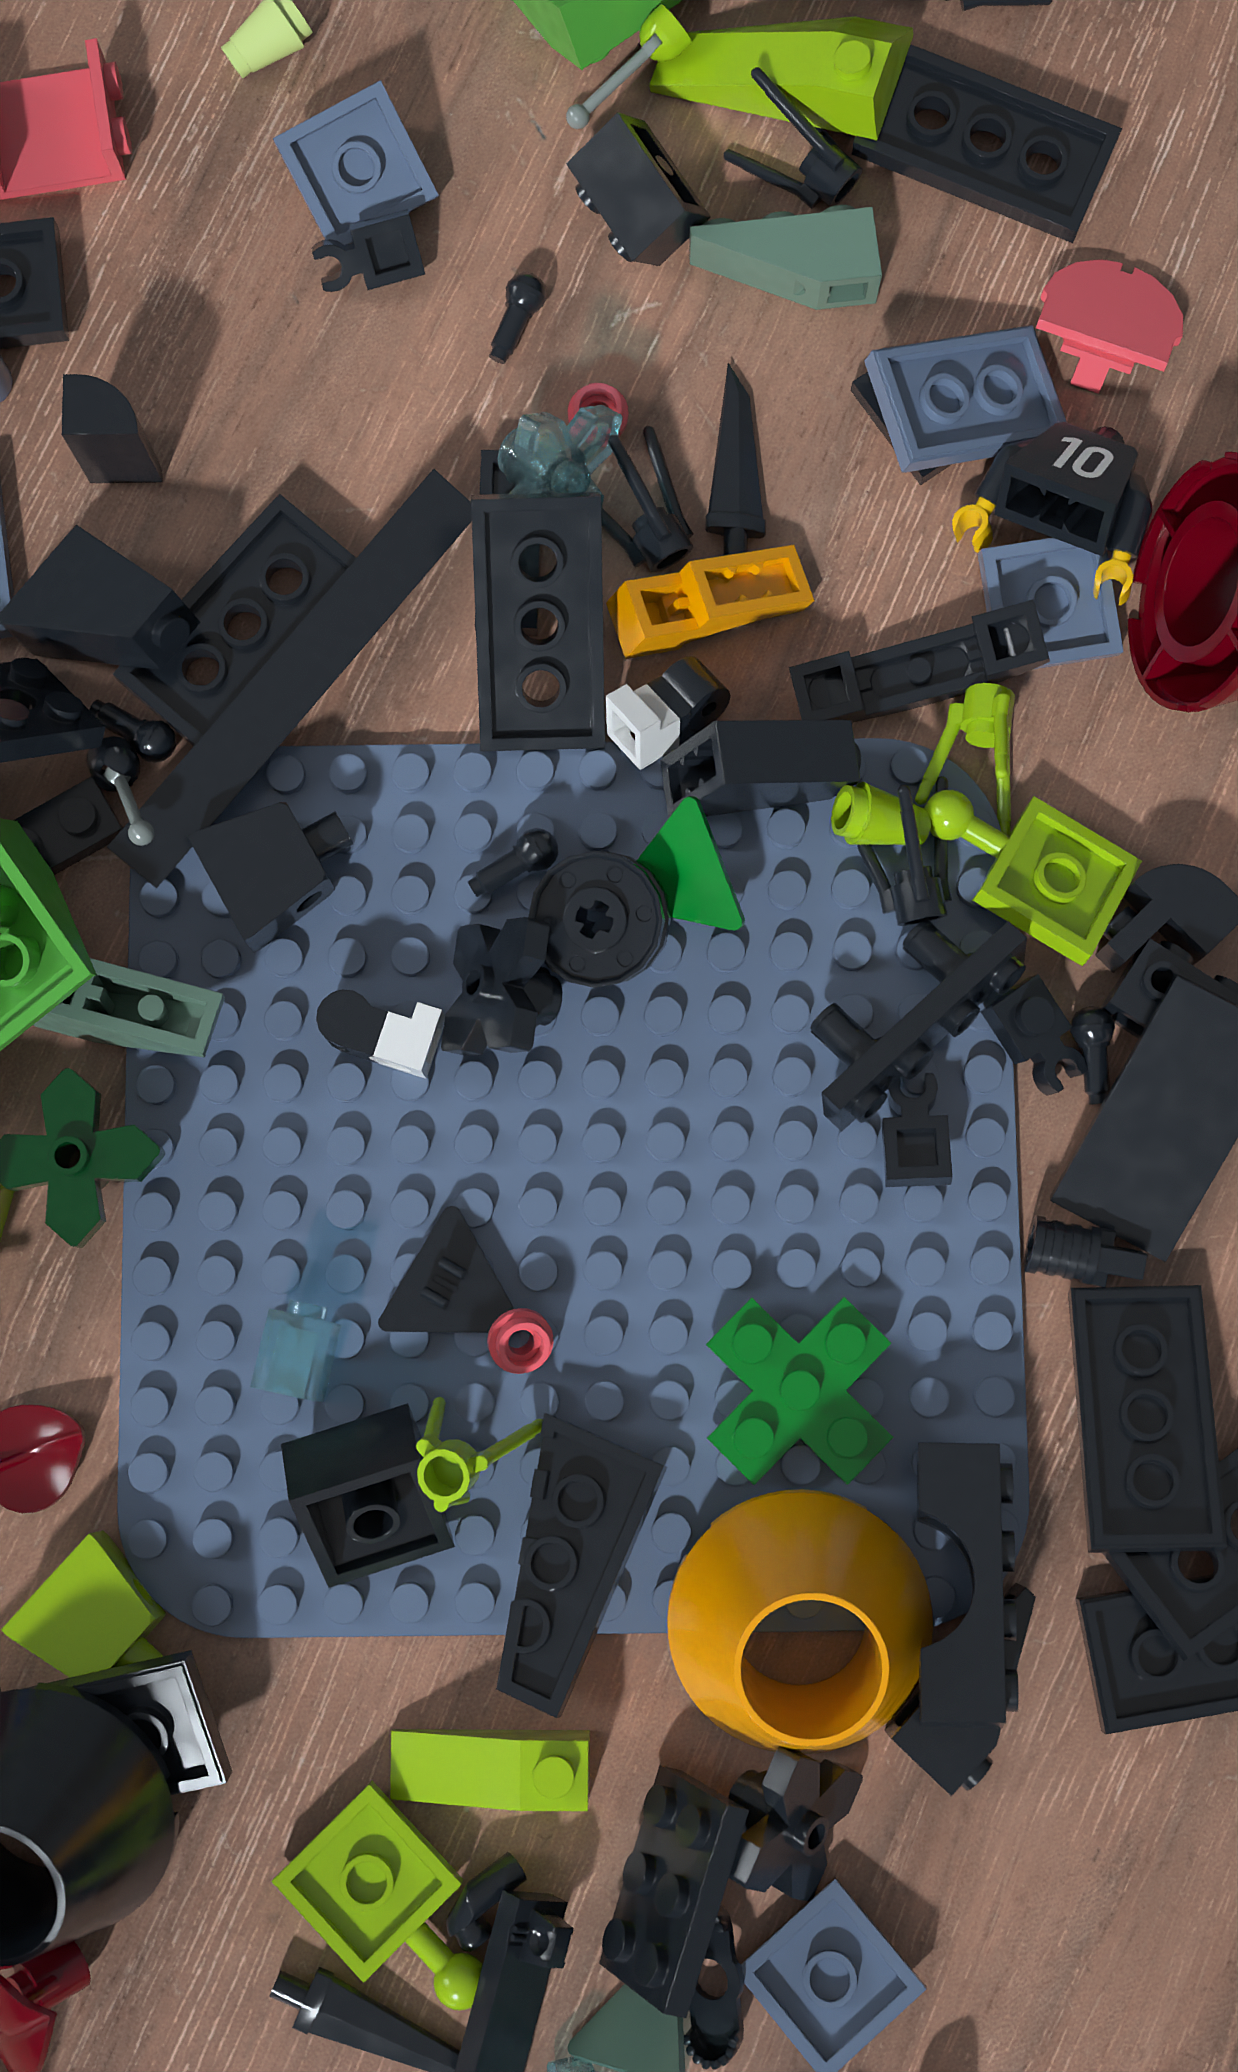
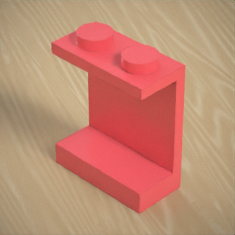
[0,38,132,200]

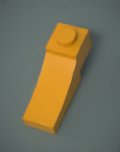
[606,545,815,659]

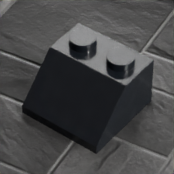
[281,1403,455,1588]

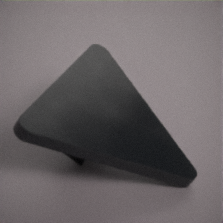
[378,1206,517,1333]

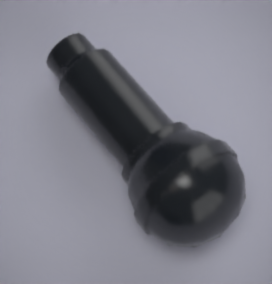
[489,272,547,364]
[89,699,177,763]
[467,828,558,897]
[1070,1006,1115,1104]

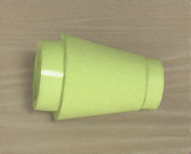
[221,0,313,79]

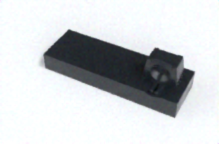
[455,1890,574,2072]

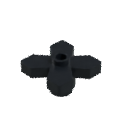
[441,917,563,1056]
[728,1746,863,1901]

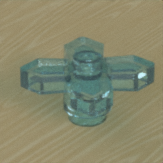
[498,405,623,510]

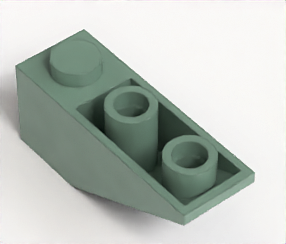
[689,205,882,310]

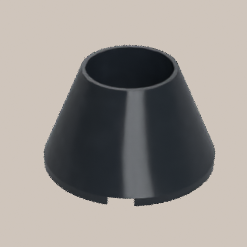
[0,1682,179,1967]

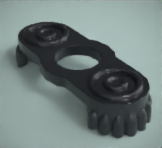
[684,1904,744,2070]

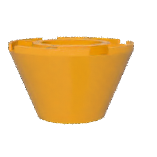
[667,1489,933,1754]

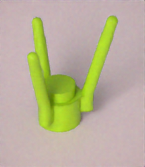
[915,683,1015,836]
[416,1397,543,1512]

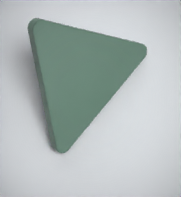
[568,1984,685,2072]

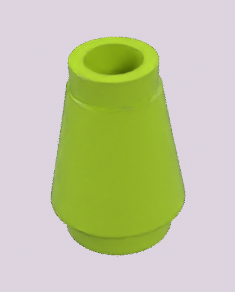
[831,782,931,845]

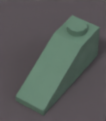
[34,958,225,1058]

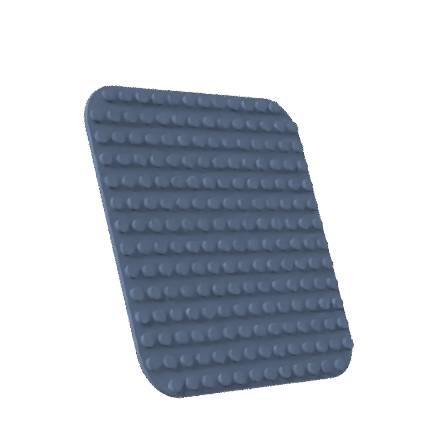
[117,738,1030,1638]

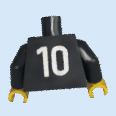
[952,422,1153,606]

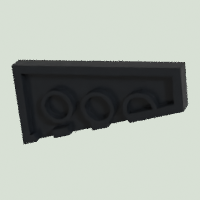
[496,1413,667,1718]

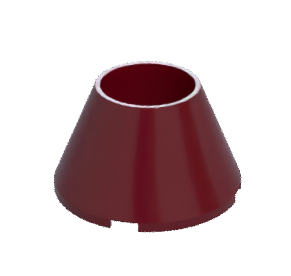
[1128,452,1238,713]

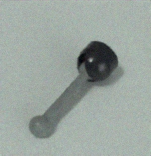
[86,736,154,846]

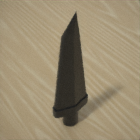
[705,363,766,556]
[269,1966,460,2072]

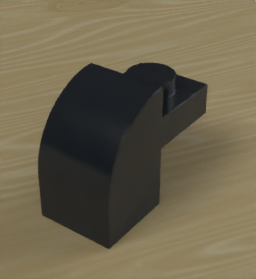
[1095,864,1238,973]

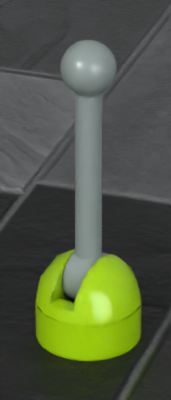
[566,4,692,129]

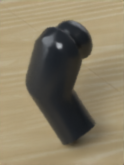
[446,1852,527,1952]

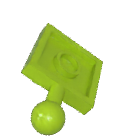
[925,790,1142,966]
[271,1781,483,2011]

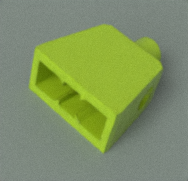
[1,1530,166,1678]

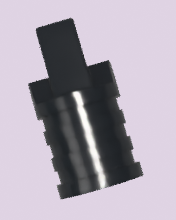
[1024,1215,1148,1287]

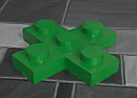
[705,1297,894,1485]

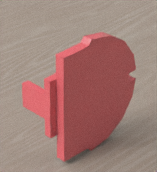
[1036,259,1183,394]

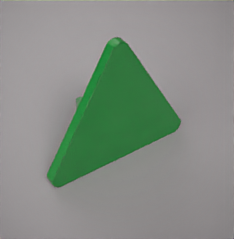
[637,796,745,931]

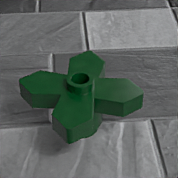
[0,1068,165,1248]

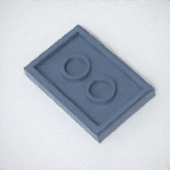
[864,325,1067,473]

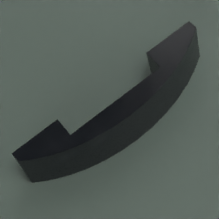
[789,599,1050,722]

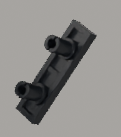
[810,919,1027,1132]

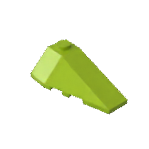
[649,16,913,140]

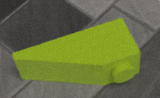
[390,1729,590,1811]

